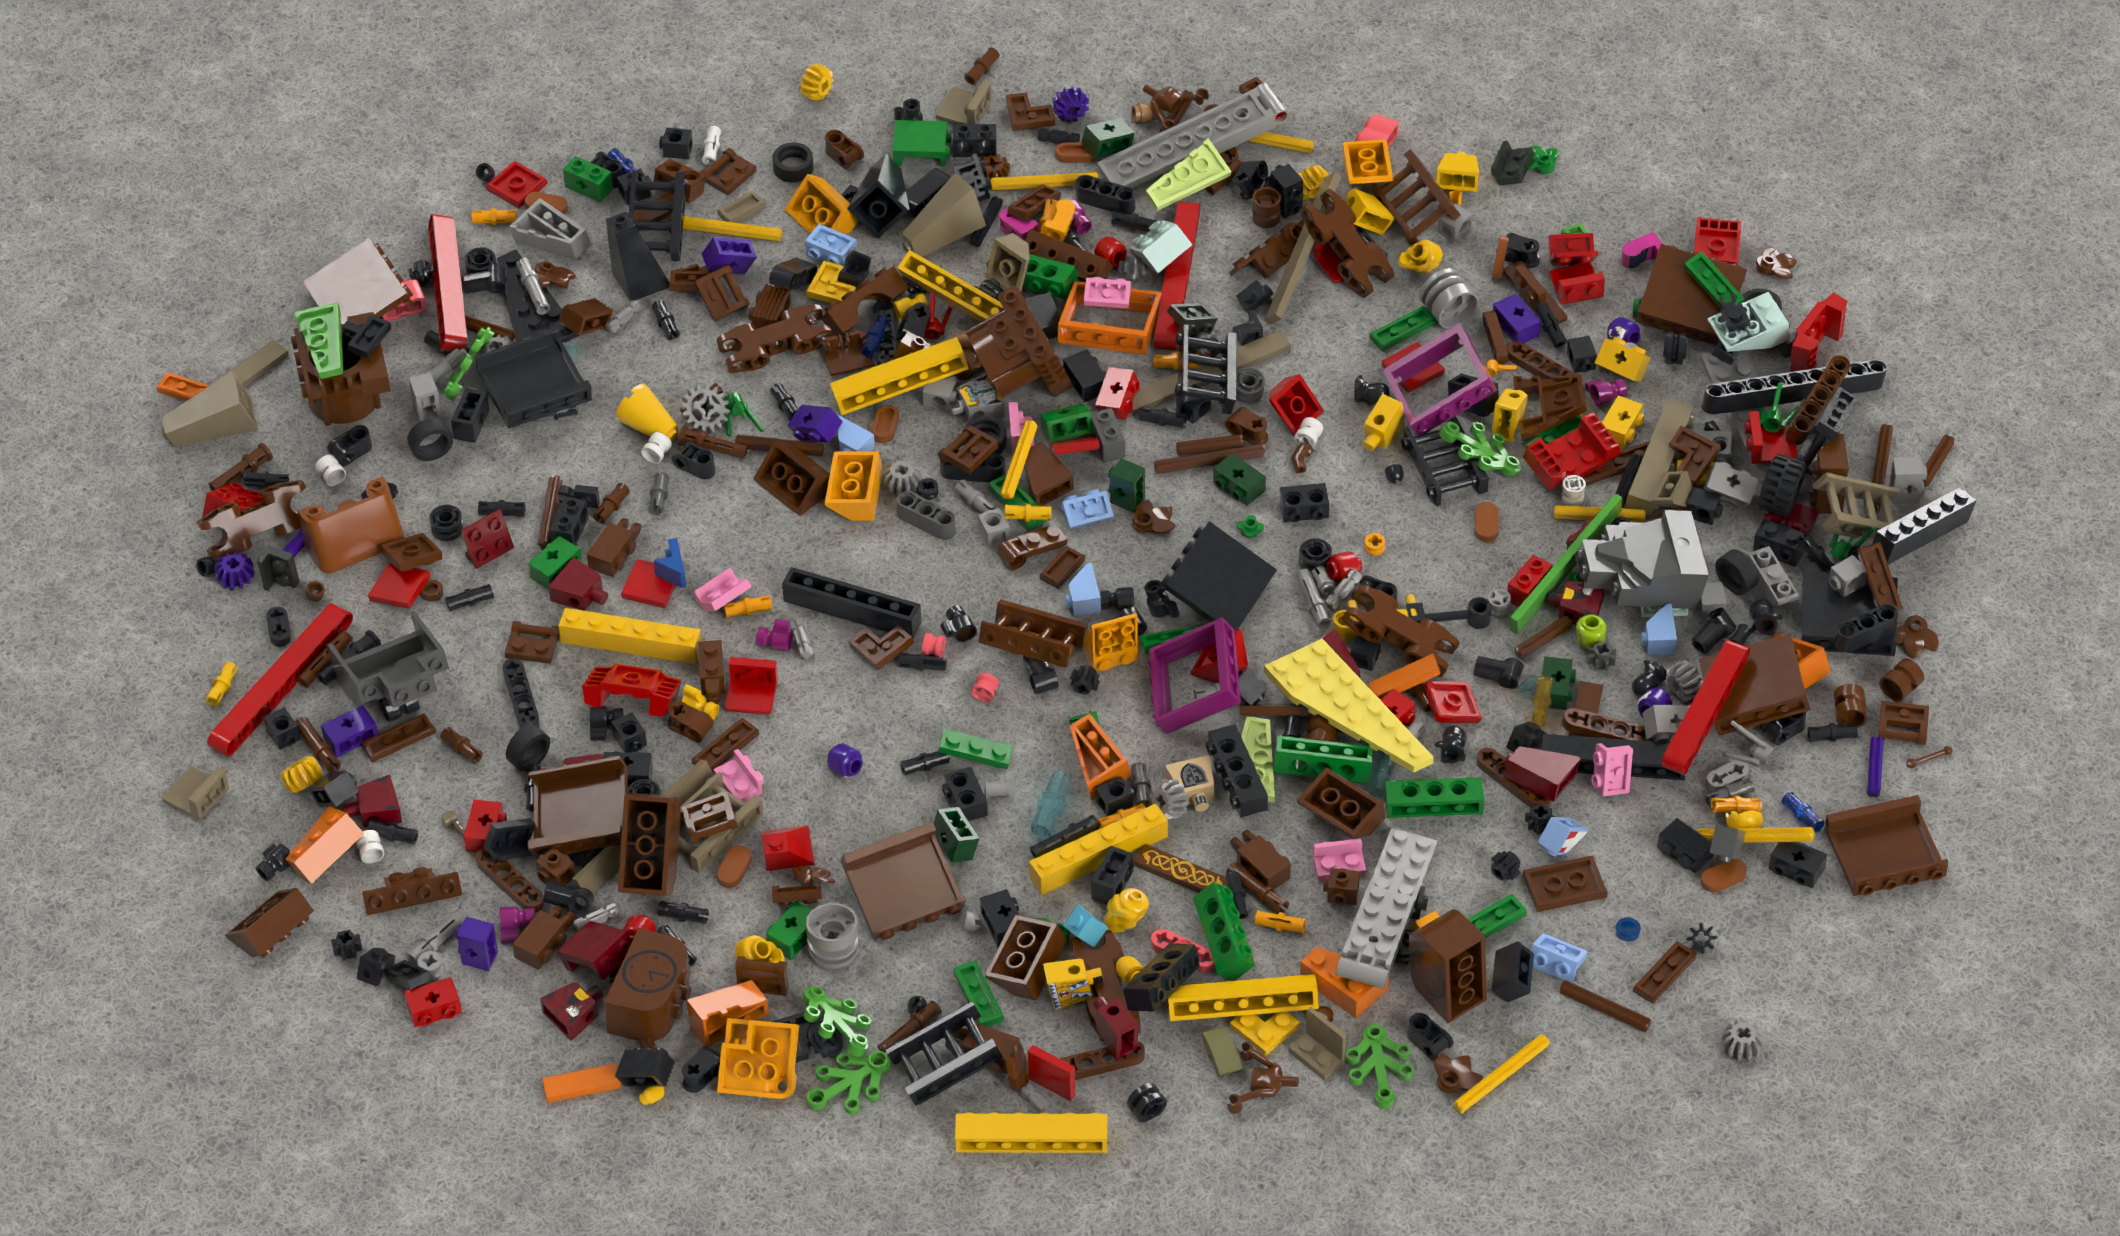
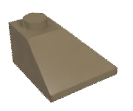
[985,233,1029,292]

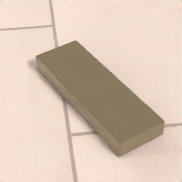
[222,340,289,388]

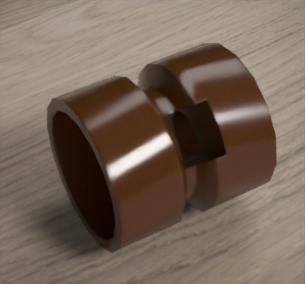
[1252,187,1281,228]
[1879,658,1924,702]
[1833,684,1867,728]
[1305,714,1339,742]

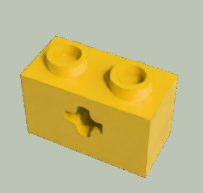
[1595,337,1651,382]
[1602,396,1645,449]

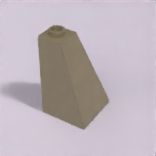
[902,174,986,257]
[161,371,258,447]

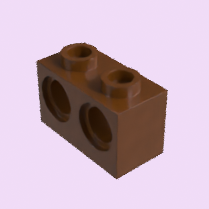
[653,159,706,204]

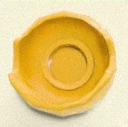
[1725,810,1763,828]

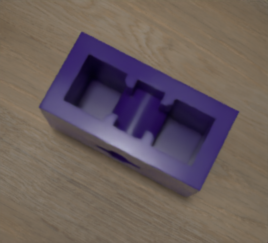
[701,237,757,274]
[1493,294,1541,343]
[787,404,843,443]
[321,705,378,758]
[455,917,498,971]

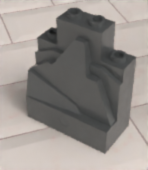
[1575,510,1709,609]
[328,611,449,708]

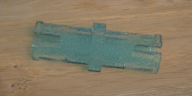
[1369,751,1393,797]

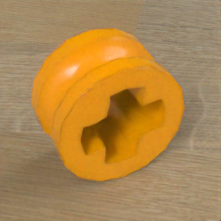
[1364,533,1385,555]

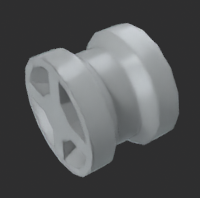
[1487,589,1511,618]
[418,951,444,982]

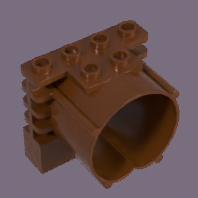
[965,286,1074,399]
[291,312,391,426]

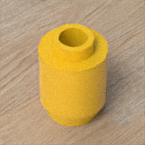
[1116,956,1144,985]

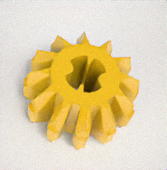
[799,64,834,101]
[1298,165,1328,201]
[280,756,323,793]

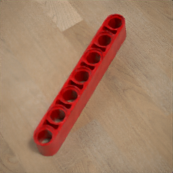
[1661,640,1750,775]

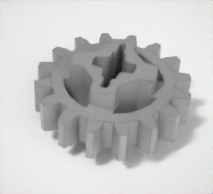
[679,384,730,434]

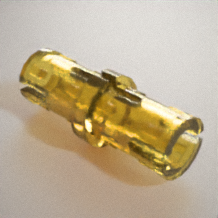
[1531,676,1553,726]

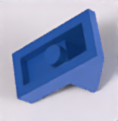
[654,538,686,588]

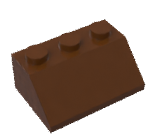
[1809,434,1849,514]
[753,440,830,515]
[1297,767,1385,839]
[225,888,314,957]
[984,915,1067,1001]

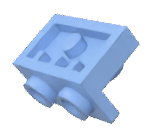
[805,224,857,266]
[1060,490,1114,530]
[1531,933,1588,982]

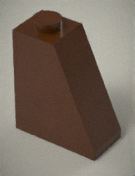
[1024,442,1074,506]

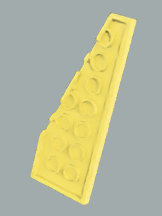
[1264,639,1434,773]

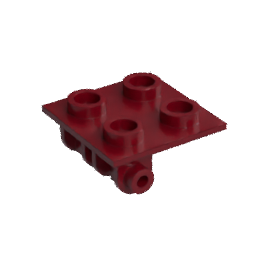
[1763,503,1820,534]
[461,509,515,569]

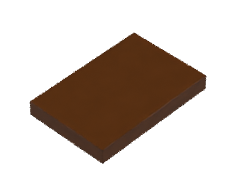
[1523,855,1608,912]

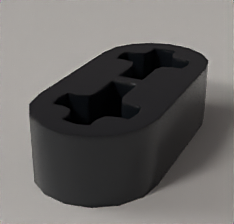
[266,607,291,647]

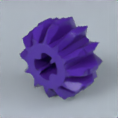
[1052,85,1089,123]
[215,551,255,590]

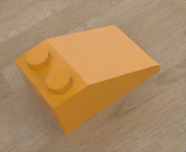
[1343,139,1393,184]

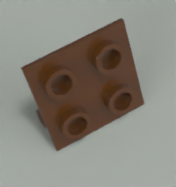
[821,329,875,376]

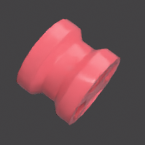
[922,633,946,657]
[971,673,999,702]

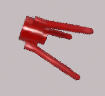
[918,292,953,339]

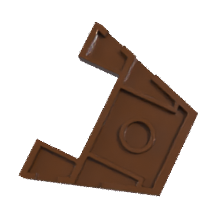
[1513,375,1587,440]

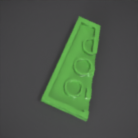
[294,302,343,379]

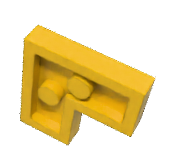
[807,261,856,304]
[1230,1012,1300,1056]

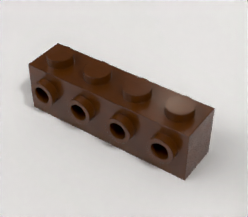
[1025,229,1113,282]

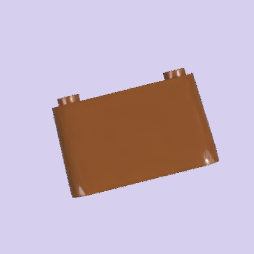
[298,476,404,573]

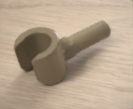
[441,811,465,837]

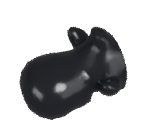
[1354,375,1390,405]
[1749,599,1783,636]
[1632,659,1667,698]
[1434,725,1467,763]

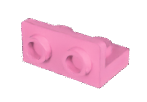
[1084,277,1131,309]
[1008,402,1034,455]
[694,569,751,612]
[1591,743,1633,796]
[714,749,764,802]
[1313,839,1366,881]

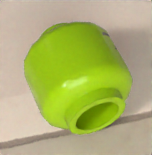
[1575,615,1607,649]

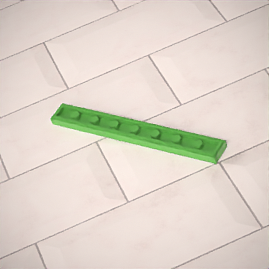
[1510,494,1622,635]

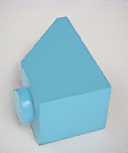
[1063,903,1108,947]

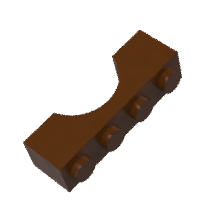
[821,266,909,338]

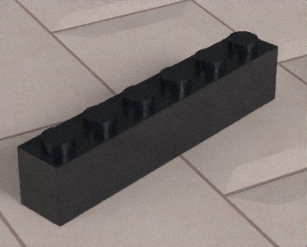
[1872,488,1977,565]
[782,567,922,639]
[1542,734,1685,781]

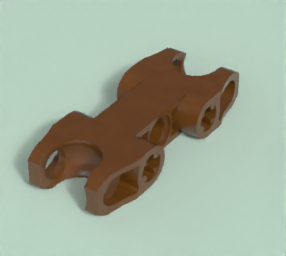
[1299,188,1394,298]
[716,304,833,373]
[196,480,306,559]
[1341,585,1460,677]
[1071,930,1141,1041]

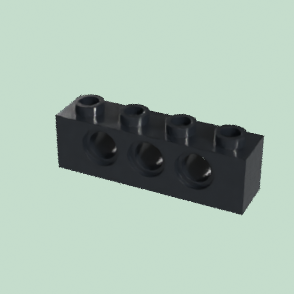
[1206,724,1268,818]
[1123,943,1200,1012]

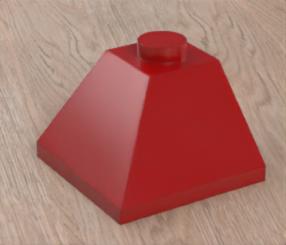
[1269,374,1324,437]
[1190,629,1248,683]
[761,825,814,871]

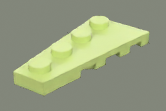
[1145,138,1231,211]
[1228,716,1275,803]

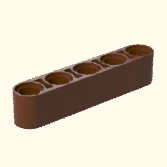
[1786,355,1851,445]

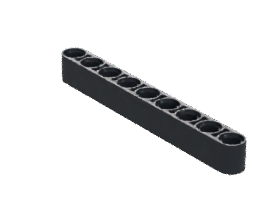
[1701,360,1887,415]

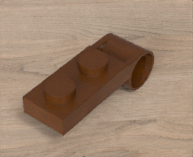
[997,524,1068,571]

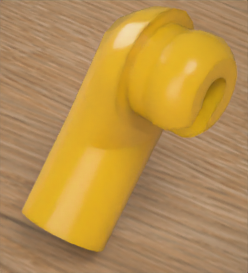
[639,1086,664,1105]

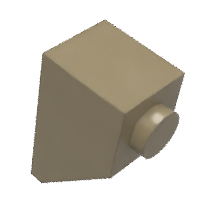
[1651,471,1694,508]

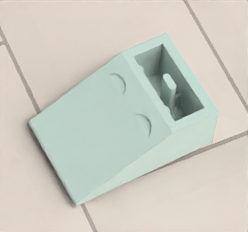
[1129,220,1192,273]
[1707,292,1790,352]

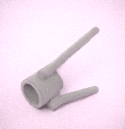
[1724,721,1775,766]

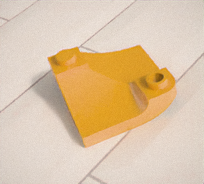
[717,1018,799,1099]

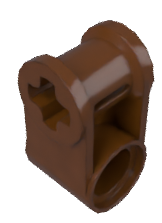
[825,130,864,169]
[1225,407,1268,445]
[668,701,714,743]

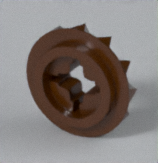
[980,154,1010,180]

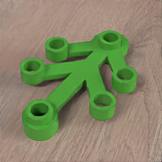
[443,326,494,401]
[1439,422,1521,477]
[803,986,871,1057]
[1346,1024,1414,1109]
[807,1051,891,1114]

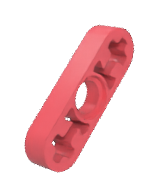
[1151,929,1215,973]

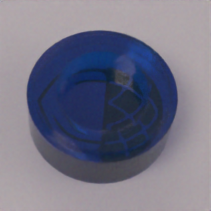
[1616,917,1641,942]

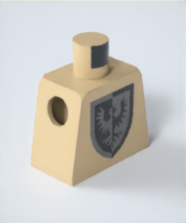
[1165,755,1214,812]

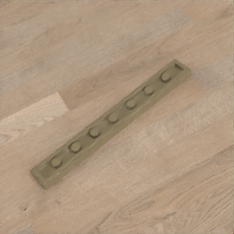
[1264,171,1341,324]
[1131,330,1291,415]
[572,759,714,893]

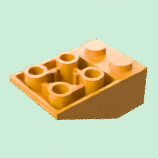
[1084,613,1138,672]

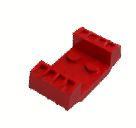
[1694,217,1741,264]
[1790,292,1848,372]
[1523,412,1621,491]
[582,663,681,716]

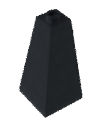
[847,154,909,239]
[606,212,669,301]

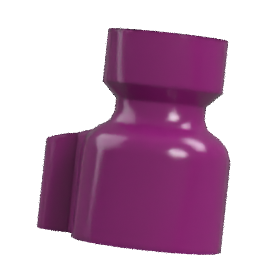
[1070,200,1092,235]
[1585,378,1628,406]
[756,619,793,651]
[500,907,535,943]

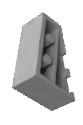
[509,198,591,259]

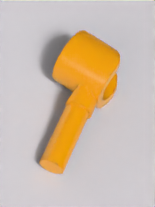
[1449,190,1462,205]
[1486,359,1517,377]

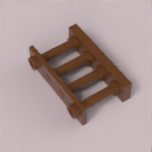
[1370,149,1461,244]
[978,599,1088,668]

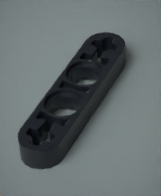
[873,301,897,365]
[502,658,540,729]

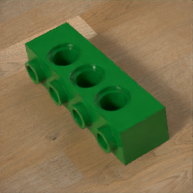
[986,254,1079,300]
[1273,735,1373,784]
[1385,777,1484,818]
[1193,881,1255,981]

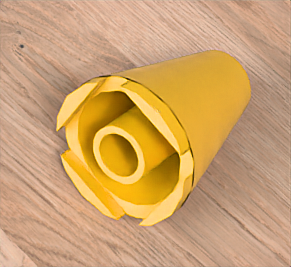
[615,384,679,442]

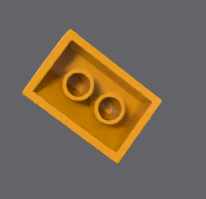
[784,174,859,235]
[825,451,883,521]

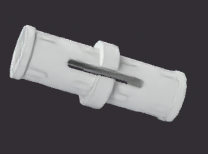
[702,126,721,166]

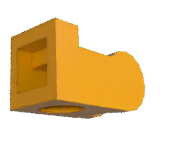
[1042,199,1075,242]

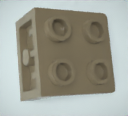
[936,80,992,124]
[162,767,229,821]
[1289,1007,1346,1081]

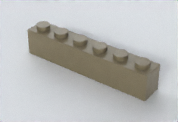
[1625,397,1695,517]

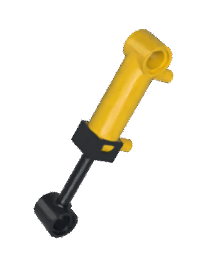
[1333,594,1491,642]

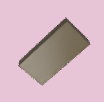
[717,190,766,223]

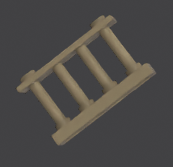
[1813,473,1900,542]
[678,772,763,873]

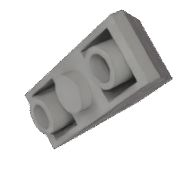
[1748,547,1800,606]

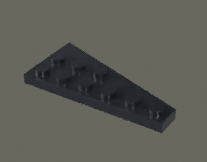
[497,250,579,343]

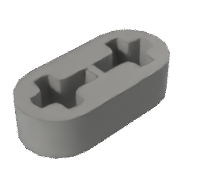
[1706,761,1748,792]

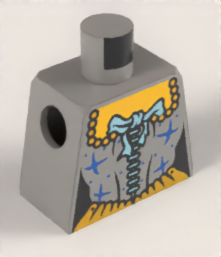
[948,374,1005,422]

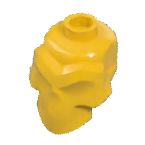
[1398,240,1443,274]
[1104,888,1149,933]
[735,935,785,972]

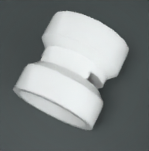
[1294,417,1323,448]
[641,432,672,464]
[315,455,346,487]
[1561,475,1586,506]
[356,830,385,864]

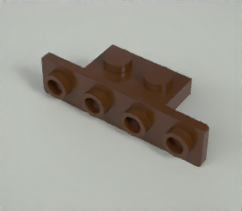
[1229,227,1292,278]
[1503,261,1568,323]
[362,867,462,915]

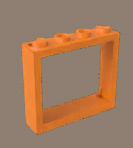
[1058,281,1162,355]

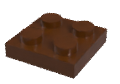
[381,533,443,571]

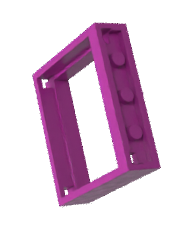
[1383,323,1497,435]
[1148,617,1241,733]

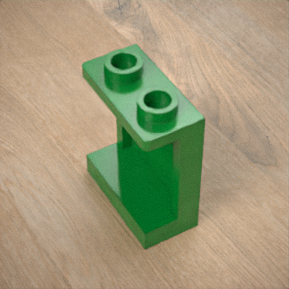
[892,120,952,166]

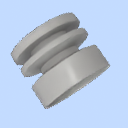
[1419,268,1479,329]
[806,903,859,969]

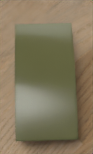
[1201,1027,1243,1077]

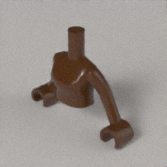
[1143,84,1209,132]
[1227,1041,1299,1114]

